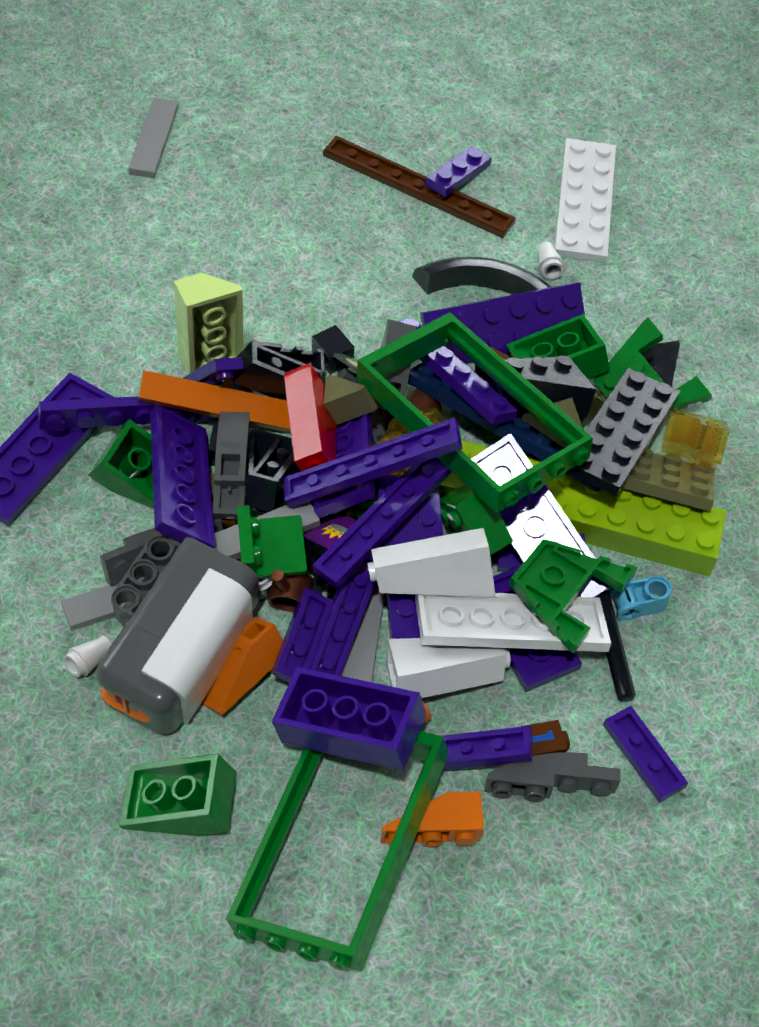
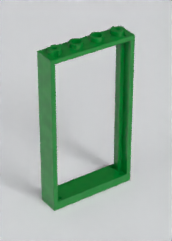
[357,312,593,513]
[226,731,449,972]

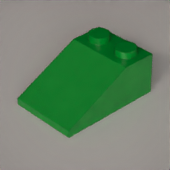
[506,314,610,379]
[88,419,154,509]
[119,753,236,836]

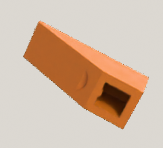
[202,616,283,715]
[380,791,484,847]

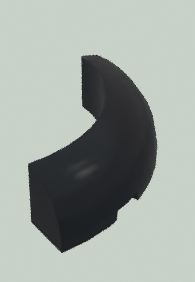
[412,257,552,295]

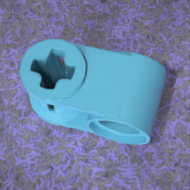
[609,576,672,621]

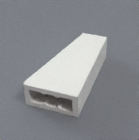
[367,528,496,597]
[386,638,510,698]

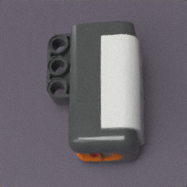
[96,535,259,735]

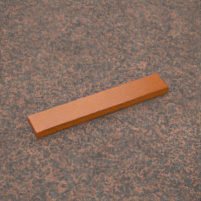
[138,370,291,433]

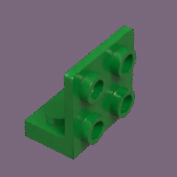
[237,505,307,579]

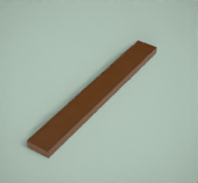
[323,135,516,239]

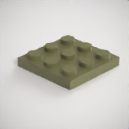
[622,448,715,511]

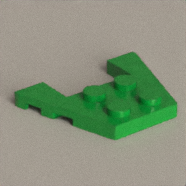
[593,317,712,410]
[509,539,637,653]

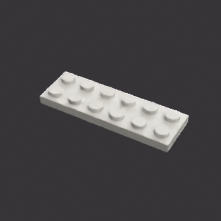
[554,138,616,262]
[415,593,611,652]

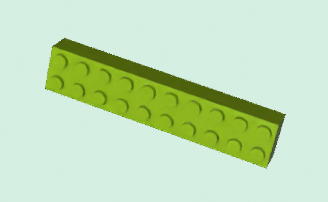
[438,440,727,577]

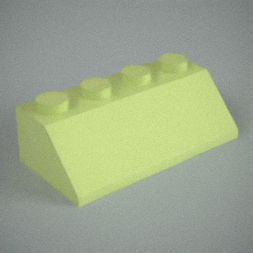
[174,273,243,374]

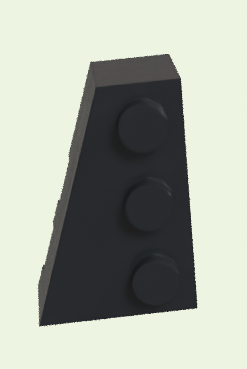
[233,340,325,401]
[488,355,597,418]
[245,428,301,513]

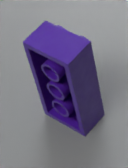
[272,667,427,771]

